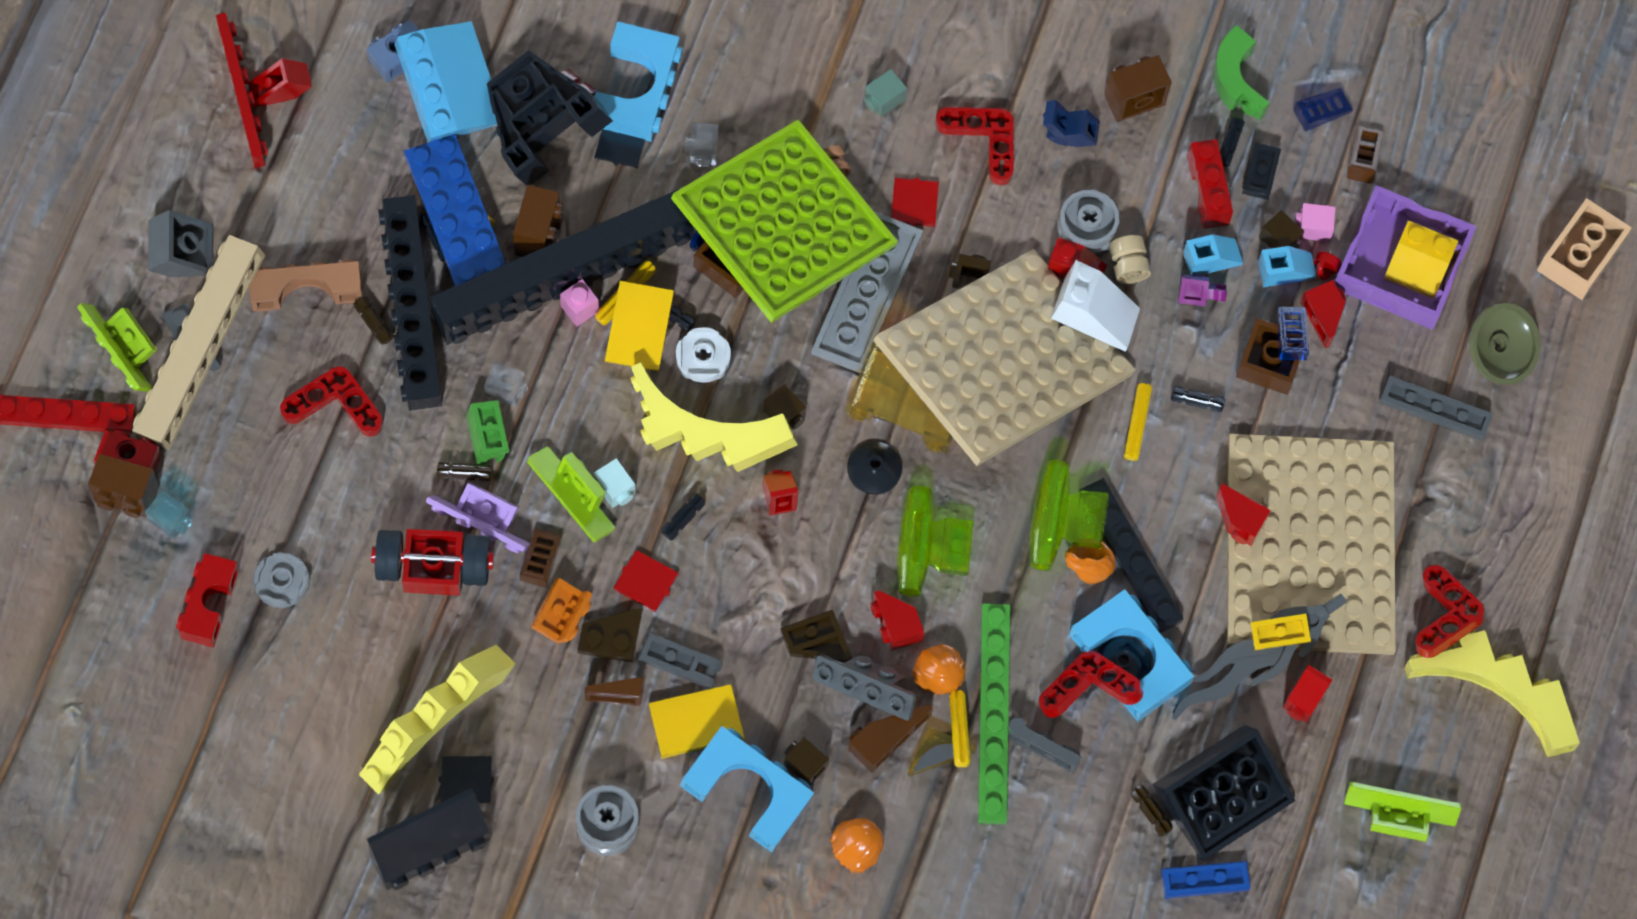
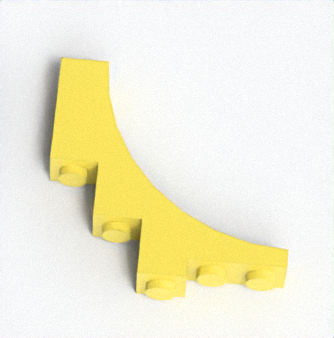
[630,362,798,472]
[1404,629,1580,757]
[359,645,516,794]

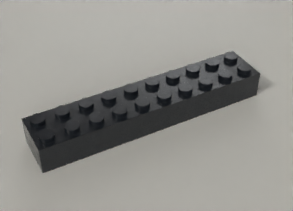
[430,189,694,345]

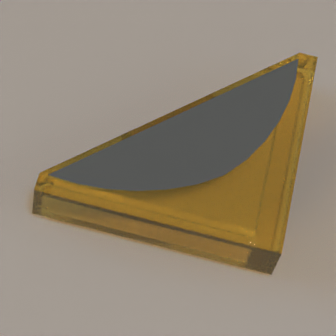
[908,727,977,777]

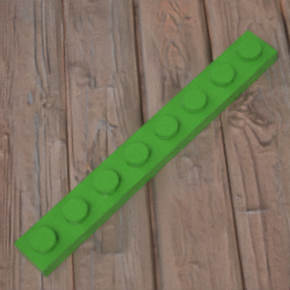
[978,603,1010,824]

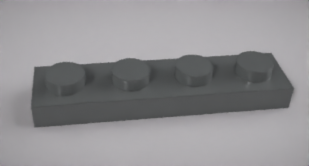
[1379,376,1493,441]

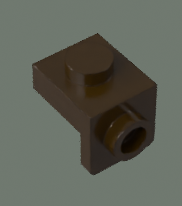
[949,253,991,288]

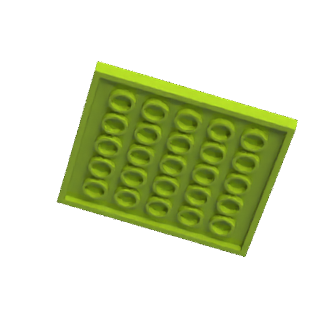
[671,120,898,323]

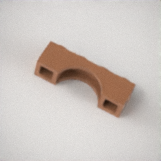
[250,259,362,312]

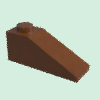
[848,704,933,773]

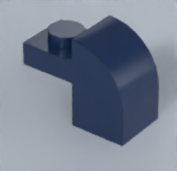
[1043,100,1100,147]

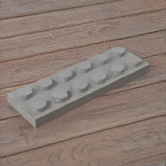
[811,211,923,374]

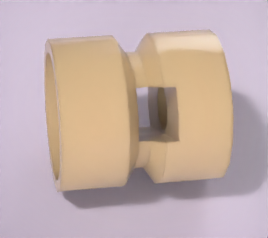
[1109,235,1151,284]

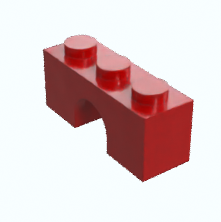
[1187,139,1233,229]
[176,553,239,648]

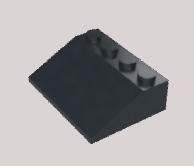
[1152,725,1295,861]
[367,788,490,890]

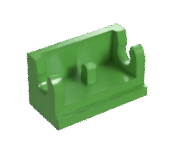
[466,400,509,466]

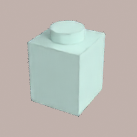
[593,458,635,508]

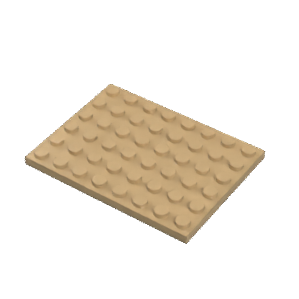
[873,249,1136,466]
[1227,434,1396,655]

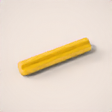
[595,260,656,326]
[1124,383,1152,461]
[949,690,971,768]

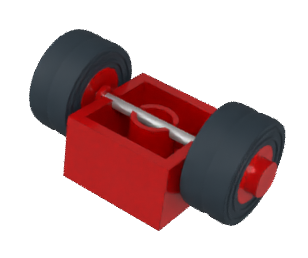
[371,529,494,596]

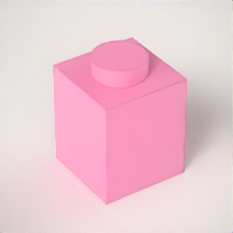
[1294,203,1335,242]
[560,279,599,327]

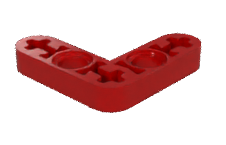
[935,107,1014,185]
[280,367,383,437]
[1415,565,1485,658]
[1038,651,1144,718]

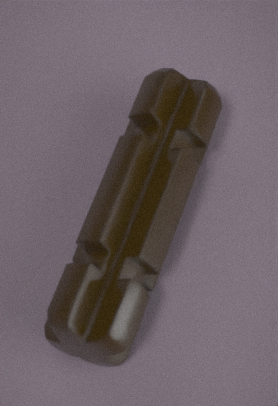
[353,297,394,345]
[437,462,492,481]
[1131,785,1173,837]

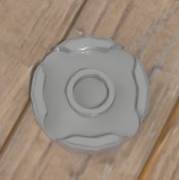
[253,552,310,608]

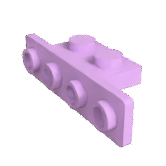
[426,482,530,553]

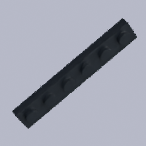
[1078,478,1184,633]

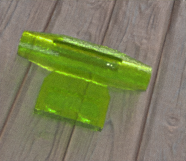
[1030,460,1109,571]
[897,485,974,597]

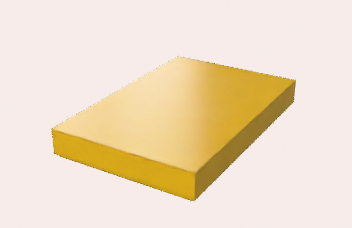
[605,281,674,372]
[649,684,744,759]

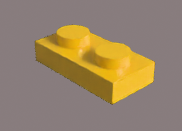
[1250,614,1311,651]

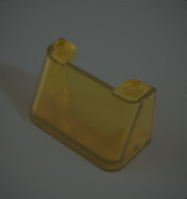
[846,341,954,454]

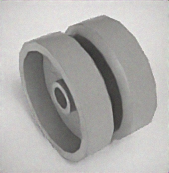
[1057,190,1119,257]
[576,785,638,856]

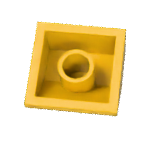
[1384,220,1458,299]

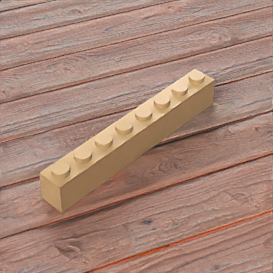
[132,235,265,450]

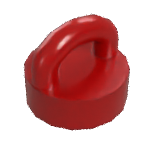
[1313,251,1342,281]

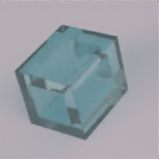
[145,491,192,540]

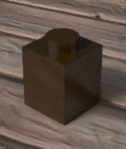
[1259,210,1305,249]
[763,384,806,430]
[784,737,829,786]

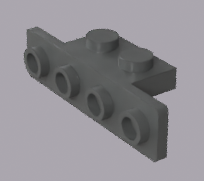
[813,654,916,720]

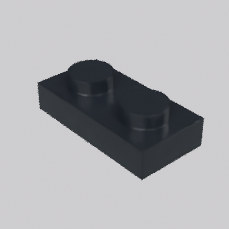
[1242,142,1281,200]

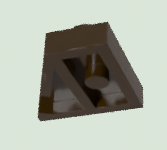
[577,608,643,663]
[780,609,852,662]

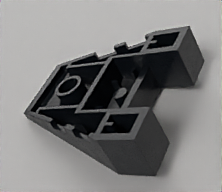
[486,50,613,186]

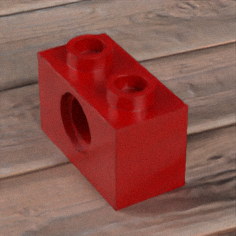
[94,430,161,473]

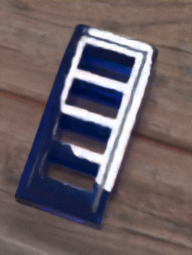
[1293,88,1353,132]
[1277,307,1309,360]

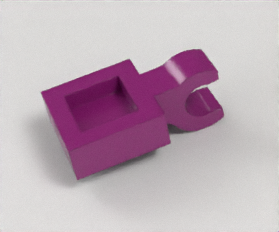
[1178,274,1227,306]

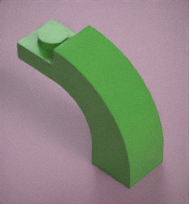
[1213,25,1270,121]

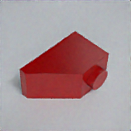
[248,58,312,107]
[1048,237,1107,279]
[1300,280,1346,348]
[762,469,798,516]
[1216,483,1271,546]
[1283,665,1333,723]

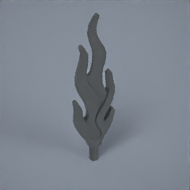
[1172,593,1347,720]

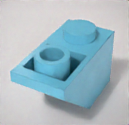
[1183,234,1243,276]
[1258,246,1317,287]

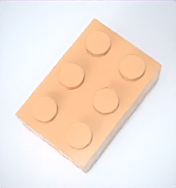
[1537,198,1632,300]

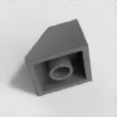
[148,210,212,277]

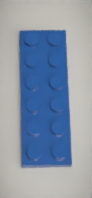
[404,134,506,286]

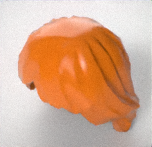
[1065,535,1116,584]
[911,644,966,694]
[830,818,884,873]

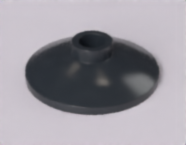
[847,442,902,495]
[1094,638,1150,691]

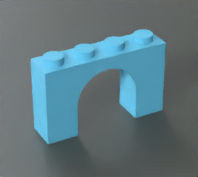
[595,21,683,142]
[1069,590,1194,722]
[680,726,814,853]

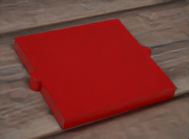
[891,177,939,227]
[613,550,679,613]

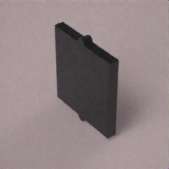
[594,129,645,168]
[438,756,494,803]

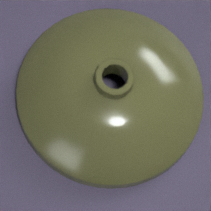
[1469,303,1540,385]

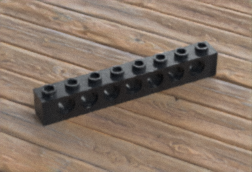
[378,195,442,411]

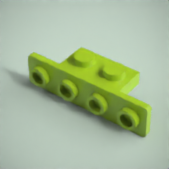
[77,303,157,392]
[527,447,615,542]
[1344,782,1461,842]

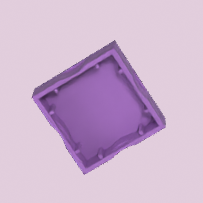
[1334,185,1477,330]

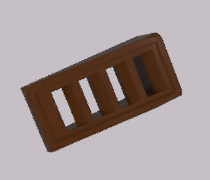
[1347,126,1384,184]
[519,528,562,588]
[585,677,643,706]

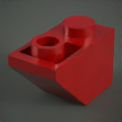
[870,590,925,651]

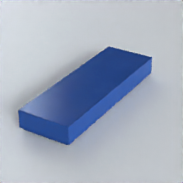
[1161,861,1251,899]

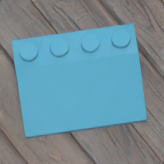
[395,21,497,143]

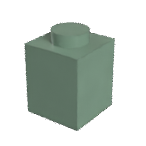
[864,69,907,117]

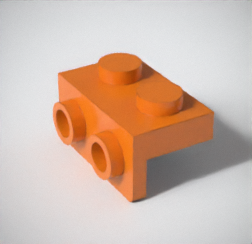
[531,578,592,644]

